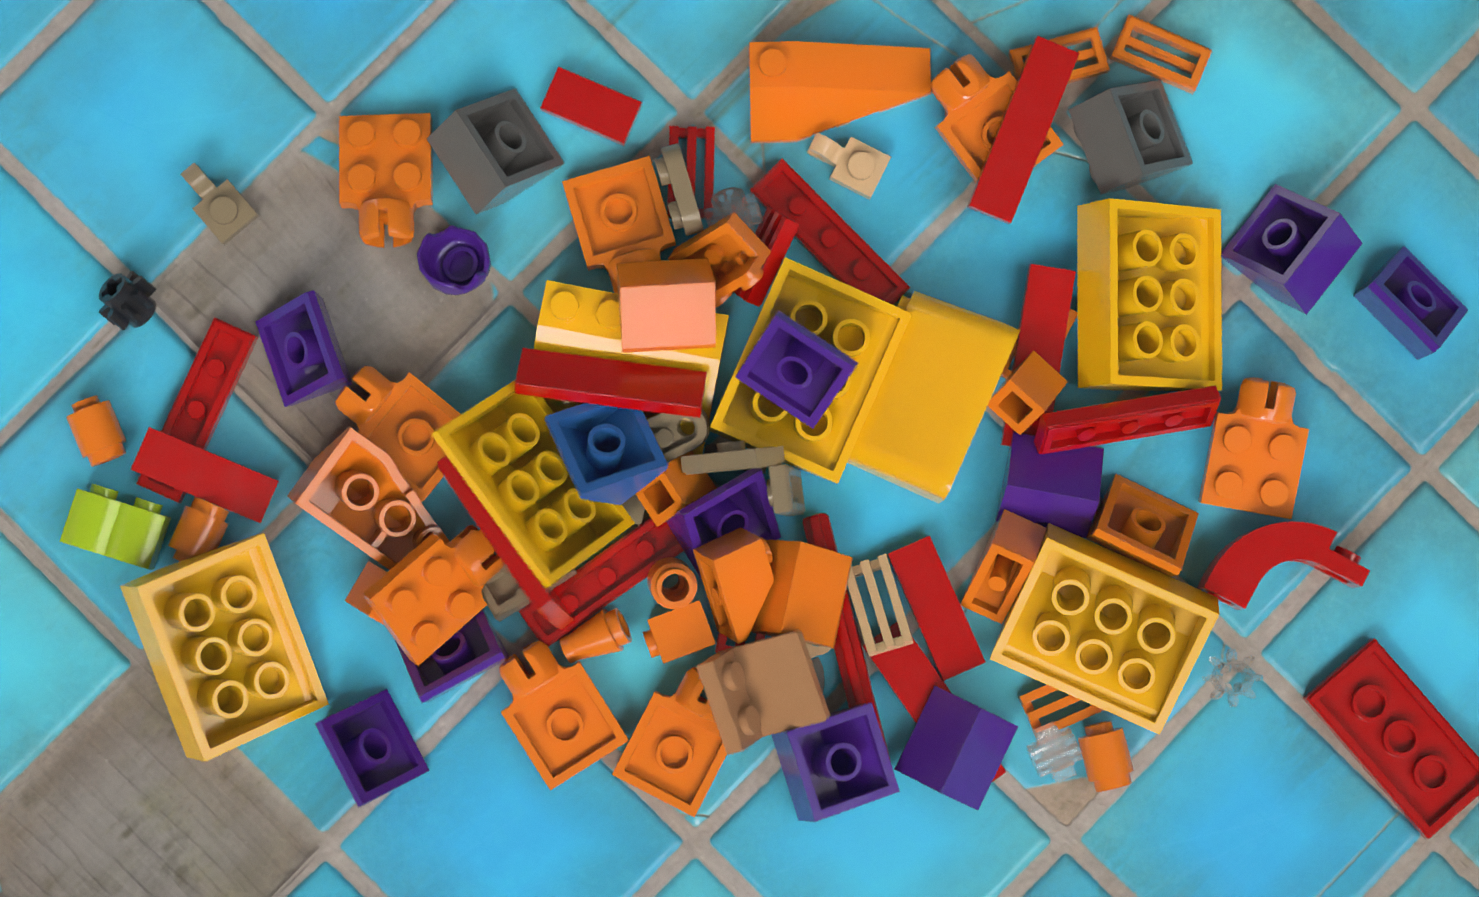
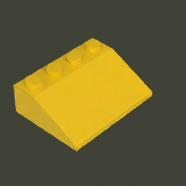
[1077,198,1222,391]
[709,257,912,484]
[534,280,729,455]
[432,380,635,589]
[990,523,1219,735]
[120,533,329,762]

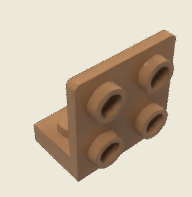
[696,630,830,755]

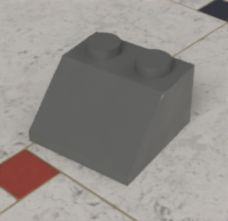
[1068,80,1193,194]
[427,88,565,215]

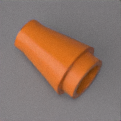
[559,608,632,663]

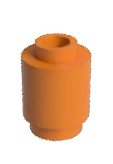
[66,395,126,467]
[168,497,229,561]
[647,557,697,609]
[1078,721,1134,792]

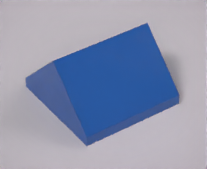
[545,403,668,505]

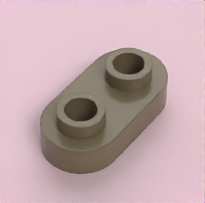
[654,143,704,236]
[647,409,710,462]

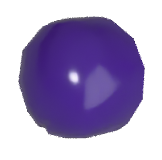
[417,225,491,296]

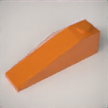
[749,41,931,143]
[287,427,450,570]

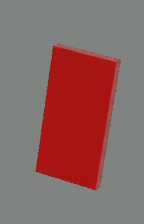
[437,455,574,629]
[1303,638,1479,840]

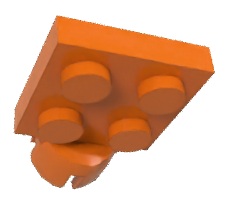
[930,54,1064,183]
[339,113,433,248]
[562,156,676,294]
[335,365,461,502]
[1198,377,1309,519]
[362,525,504,666]
[499,641,629,791]
[612,667,727,818]

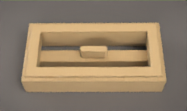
[847,554,914,657]

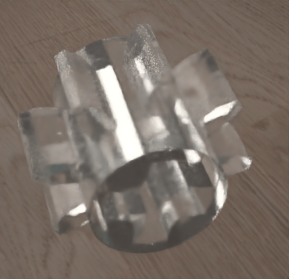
[703,187,763,233]
[1202,649,1263,707]
[1026,722,1083,783]

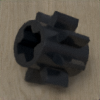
[99,271,156,330]

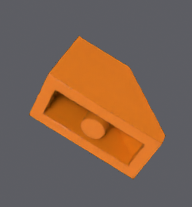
[960,509,1047,624]
[693,527,774,644]

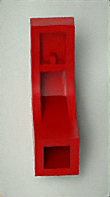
[1197,521,1370,610]

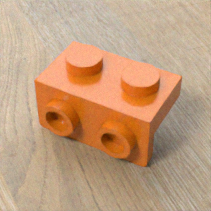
[668,212,771,308]

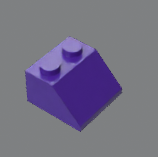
[1221,184,1363,315]
[771,702,900,822]

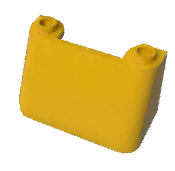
[847,291,1020,504]

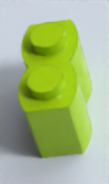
[60,483,171,570]

